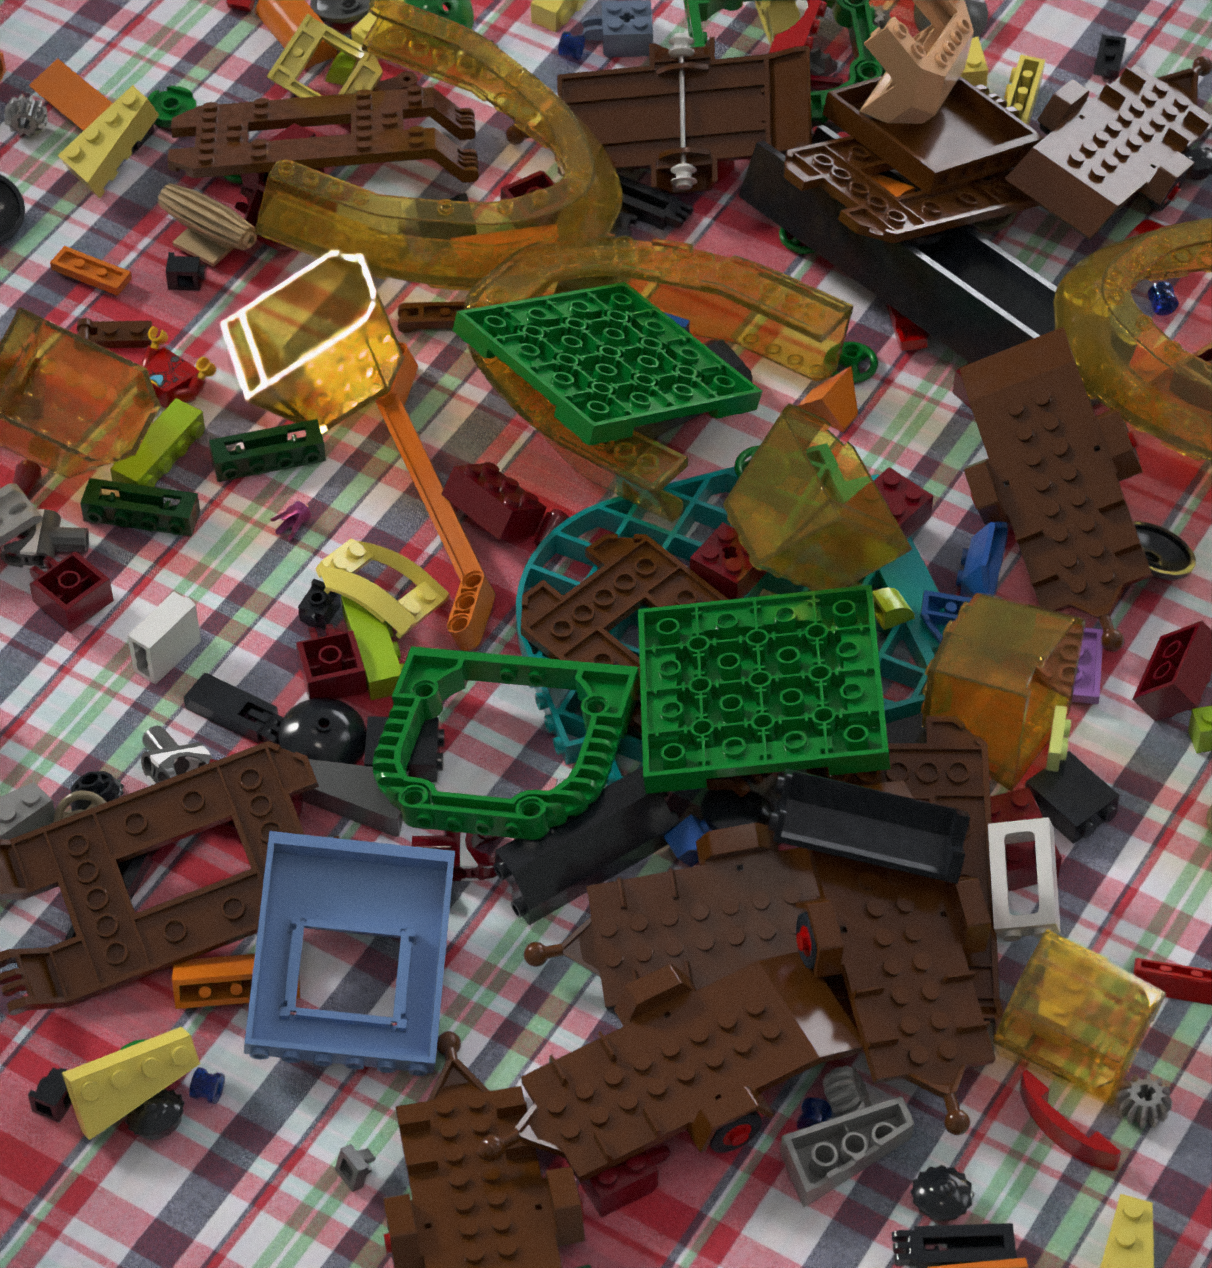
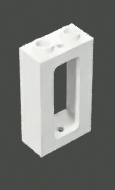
[988,817,1061,941]

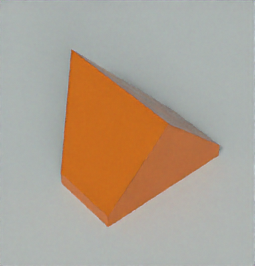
[797,366,858,432]

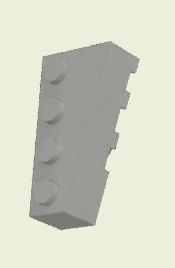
[0,782,55,839]
[780,1096,915,1208]

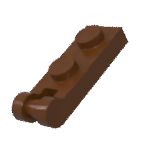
[397,301,472,333]
[75,318,153,348]

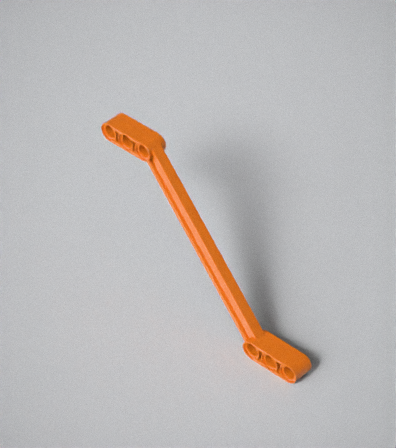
[371,342,495,651]

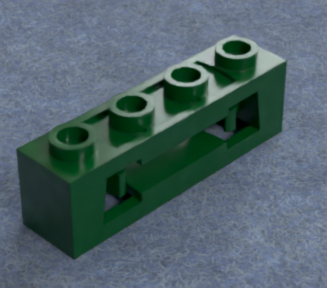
[209,419,326,482]
[80,478,200,537]

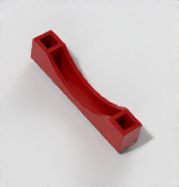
[768,0,827,54]

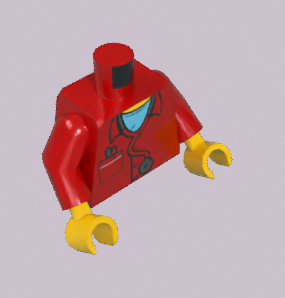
[136,326,217,409]

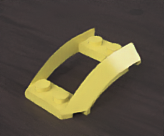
[267,13,383,98]
[315,539,450,639]

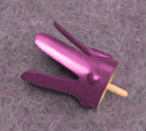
[270,501,311,541]

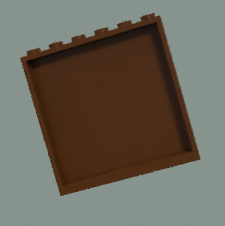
[822,76,1045,195]

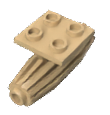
[158,183,257,267]

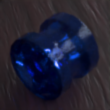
[558,31,585,60]
[1147,281,1179,315]
[189,1067,225,1104]
[796,1097,833,1130]

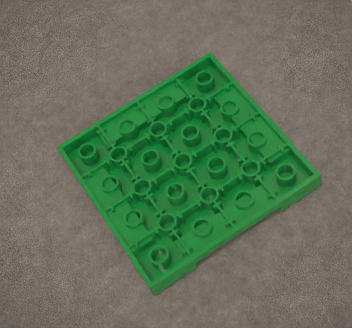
[452,282,763,446]
[638,585,891,794]

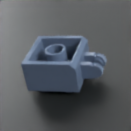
[582,0,653,58]

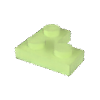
[1046,705,1071,772]

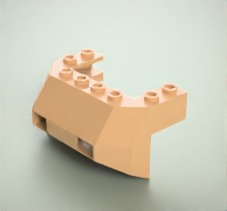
[860,0,974,124]

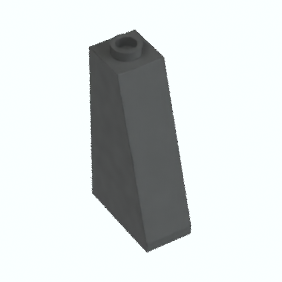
[302,759,409,837]

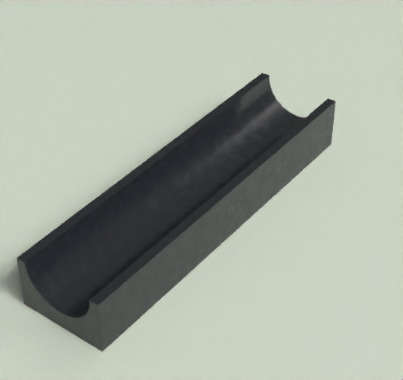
[738,125,1138,406]

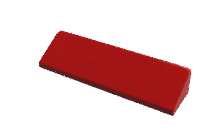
[1131,958,1212,1005]

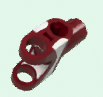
[412,831,500,881]

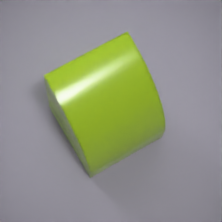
[325,52,359,85]
[872,587,915,630]

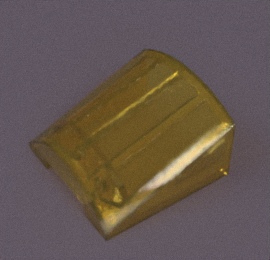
[993,929,1166,1107]

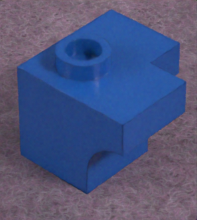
[664,814,712,867]

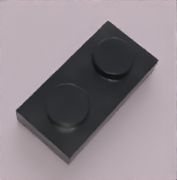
[1093,34,1127,78]

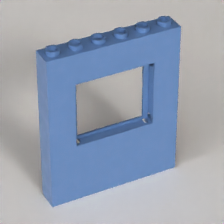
[244,831,455,1076]

